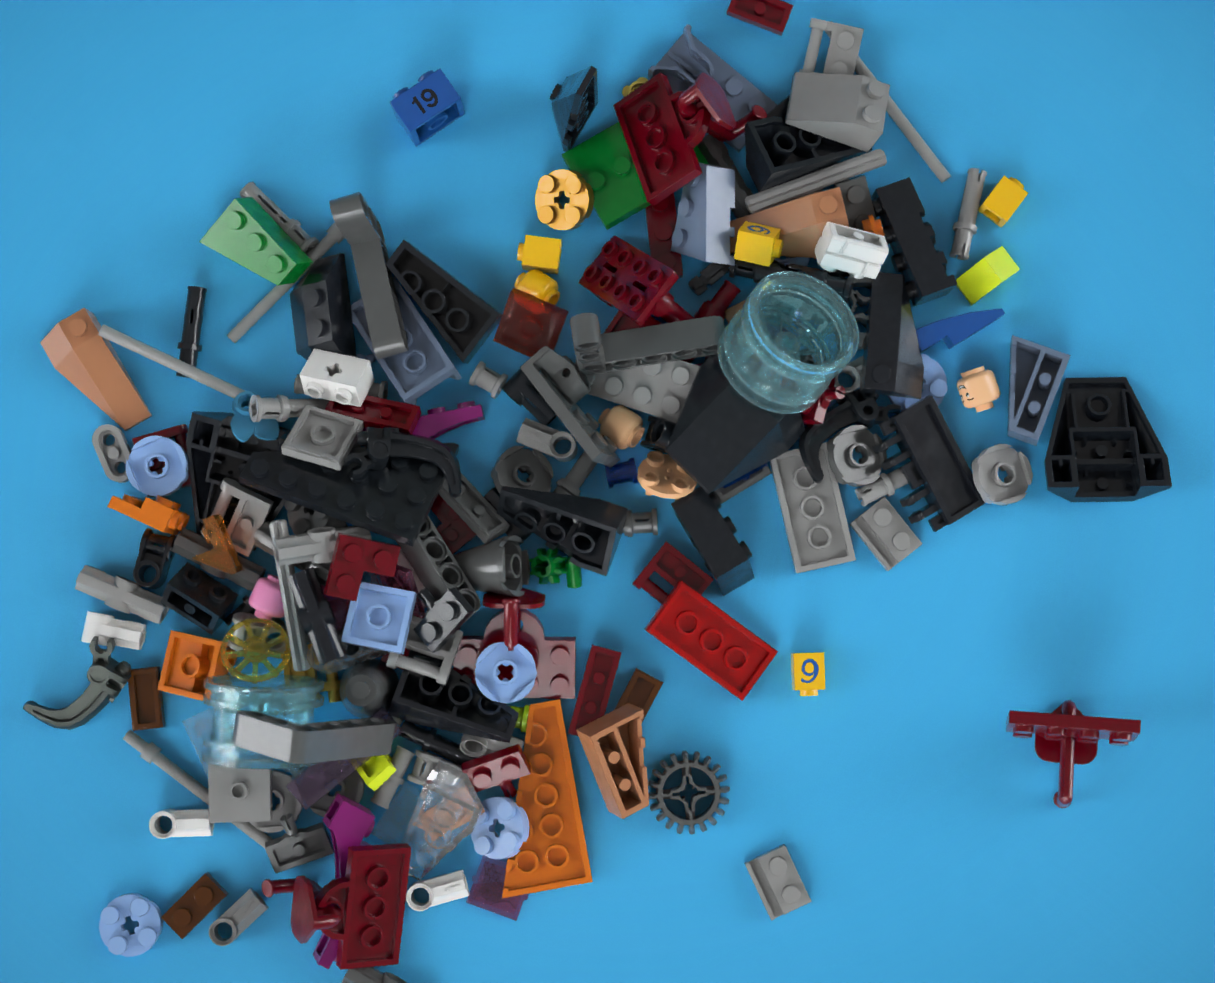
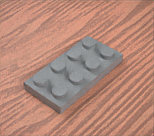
[575,359,700,423]
[770,442,856,574]

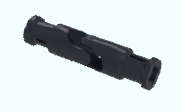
[729,252,854,304]

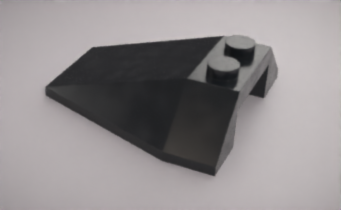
[665,348,805,494]
[1044,377,1172,502]
[186,411,291,551]

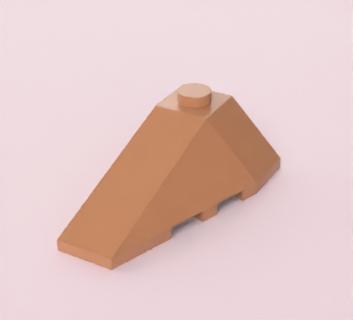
[730,187,849,259]

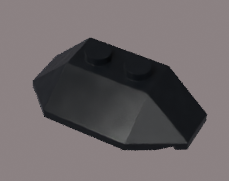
[290,253,357,360]

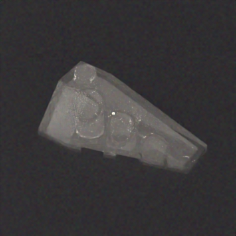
[402,760,483,881]

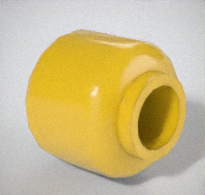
[514,269,560,314]

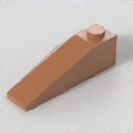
[40,308,152,431]

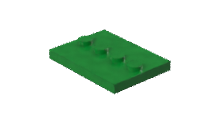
[562,122,709,230]

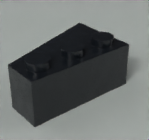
[671,486,754,596]

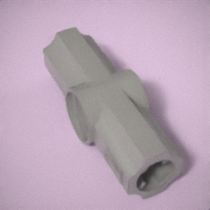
[274,526,372,566]
[75,565,169,624]

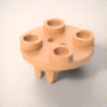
[637,451,697,501]

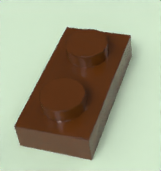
[161,872,229,939]

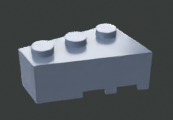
[1007,335,1071,446]

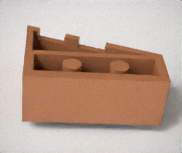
[576,703,649,819]

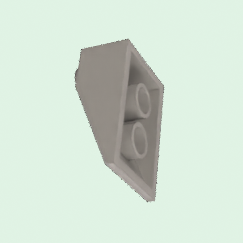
[785,72,890,152]

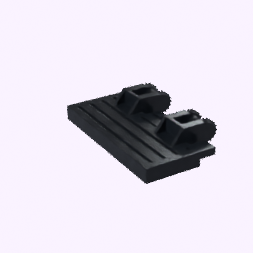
[872,395,985,532]

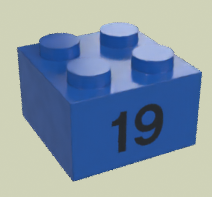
[390,69,465,147]

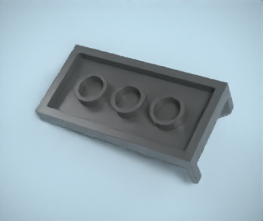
[520,346,620,467]

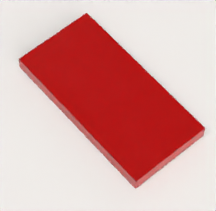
[644,580,778,701]

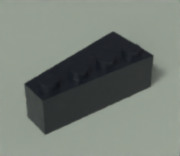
[872,177,957,307]
[386,240,504,364]

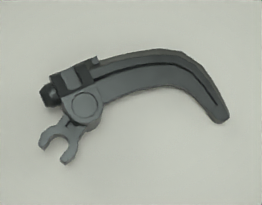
[23,636,131,730]

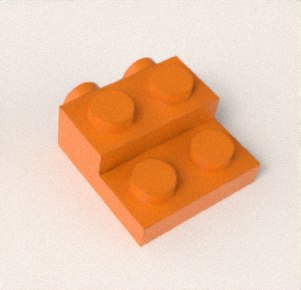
[107,493,190,536]
[157,630,237,703]

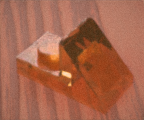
[192,514,244,575]

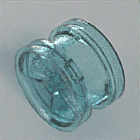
[718,271,859,414]
[201,673,325,769]

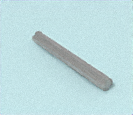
[745,149,887,214]
[269,519,311,671]

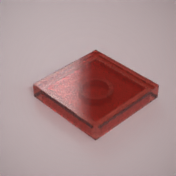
[493,287,569,357]

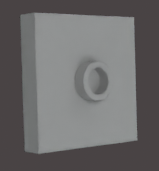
[281,405,364,471]
[208,758,273,823]

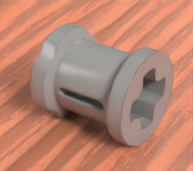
[469,361,508,399]

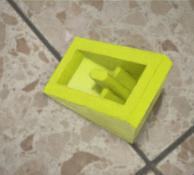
[956,246,1020,305]

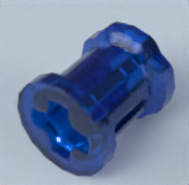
[604,457,638,489]

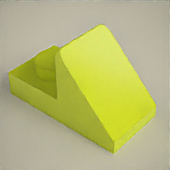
[349,754,397,792]

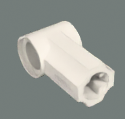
[81,611,147,650]
[149,809,215,839]
[406,869,470,911]

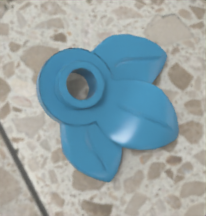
[230,391,279,442]

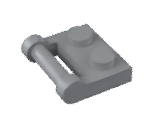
[799,18,864,75]
[201,478,274,557]
[386,615,463,685]

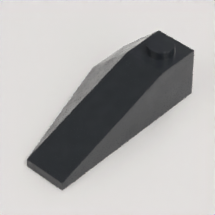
[550,66,598,152]
[745,116,872,192]
[859,272,924,399]
[497,486,628,576]
[388,650,519,743]

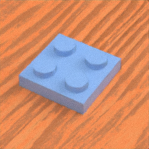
[341,582,417,655]

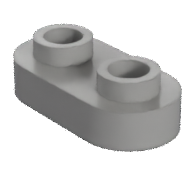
[92,424,131,483]

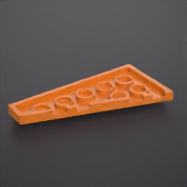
[502,699,593,898]

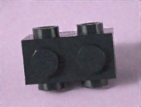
[161,562,238,635]

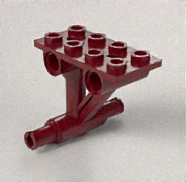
[579,235,741,363]

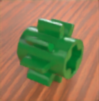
[529,548,568,584]

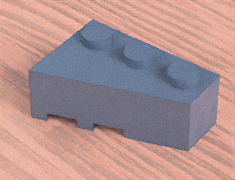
[670,163,735,266]

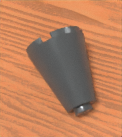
[453,535,530,597]
[339,658,399,718]

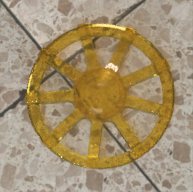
[221,618,291,684]

